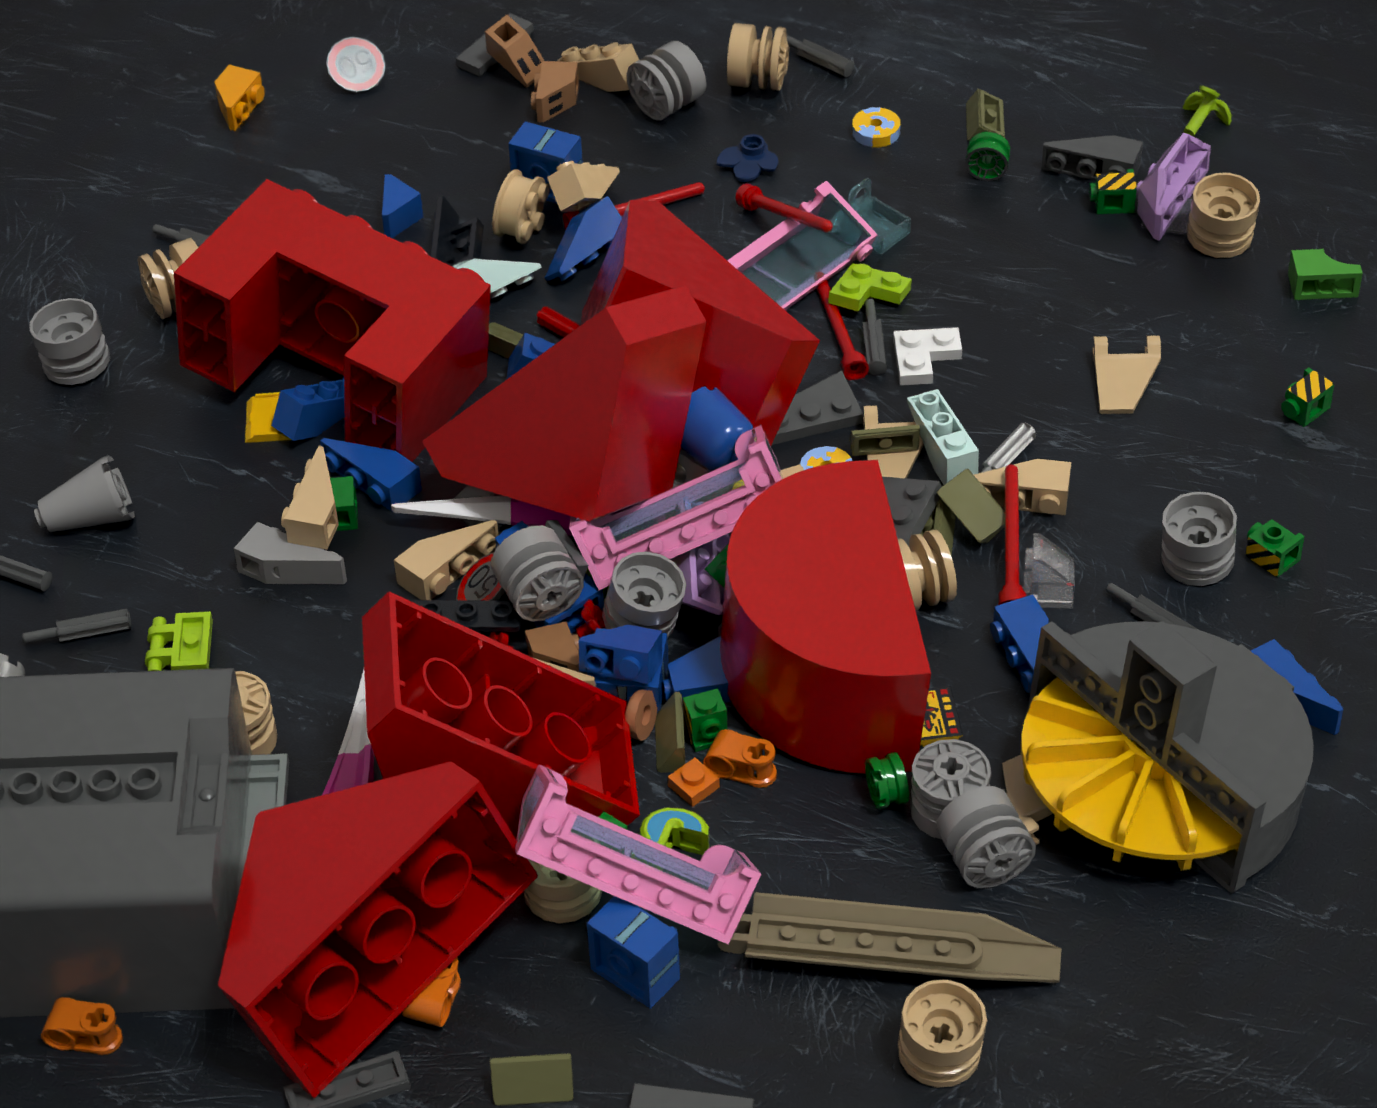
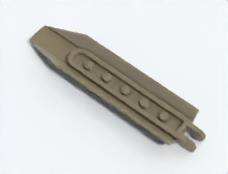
[717,892,1062,983]

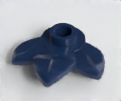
[717,134,778,182]

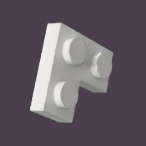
[893,328,962,386]

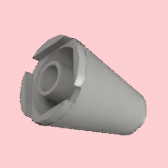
[34,455,135,532]

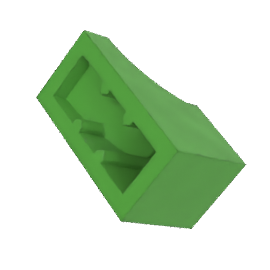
[1288,249,1362,300]

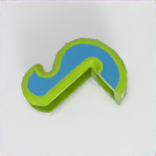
[629,807,709,871]

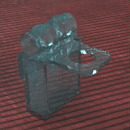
[831,178,911,255]

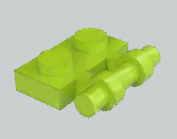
[145,611,213,671]

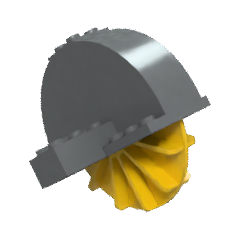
[1021,620,1314,893]

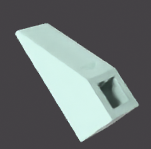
[452,259,542,298]
[907,389,979,485]

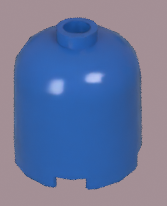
[681,386,753,471]

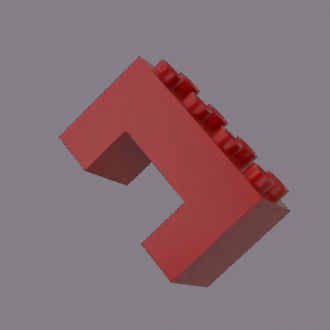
[174,179,491,462]

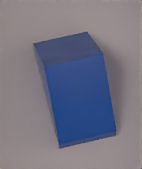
[382,174,423,238]

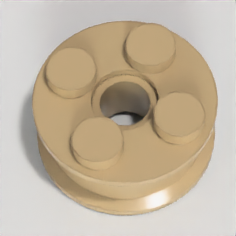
[492,169,550,244]

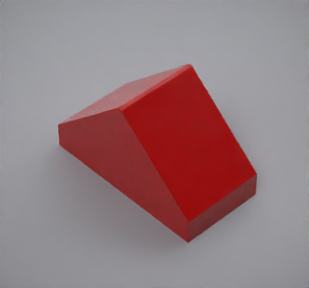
[580,200,820,446]
[422,285,707,521]
[362,591,640,839]
[218,761,538,1098]

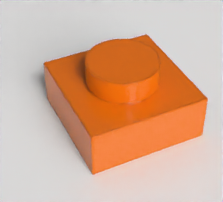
[667,757,720,807]

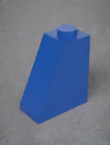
[663,636,731,704]

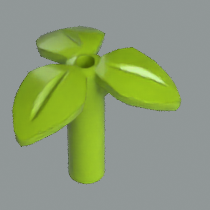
[1183,85,1231,137]

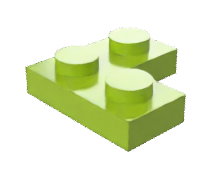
[828,263,912,311]

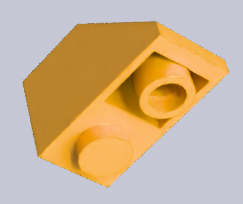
[215,65,265,131]

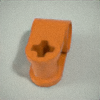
[703,729,777,788]
[403,958,461,1027]
[41,997,123,1055]

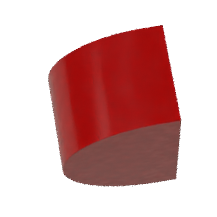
[720,460,931,774]

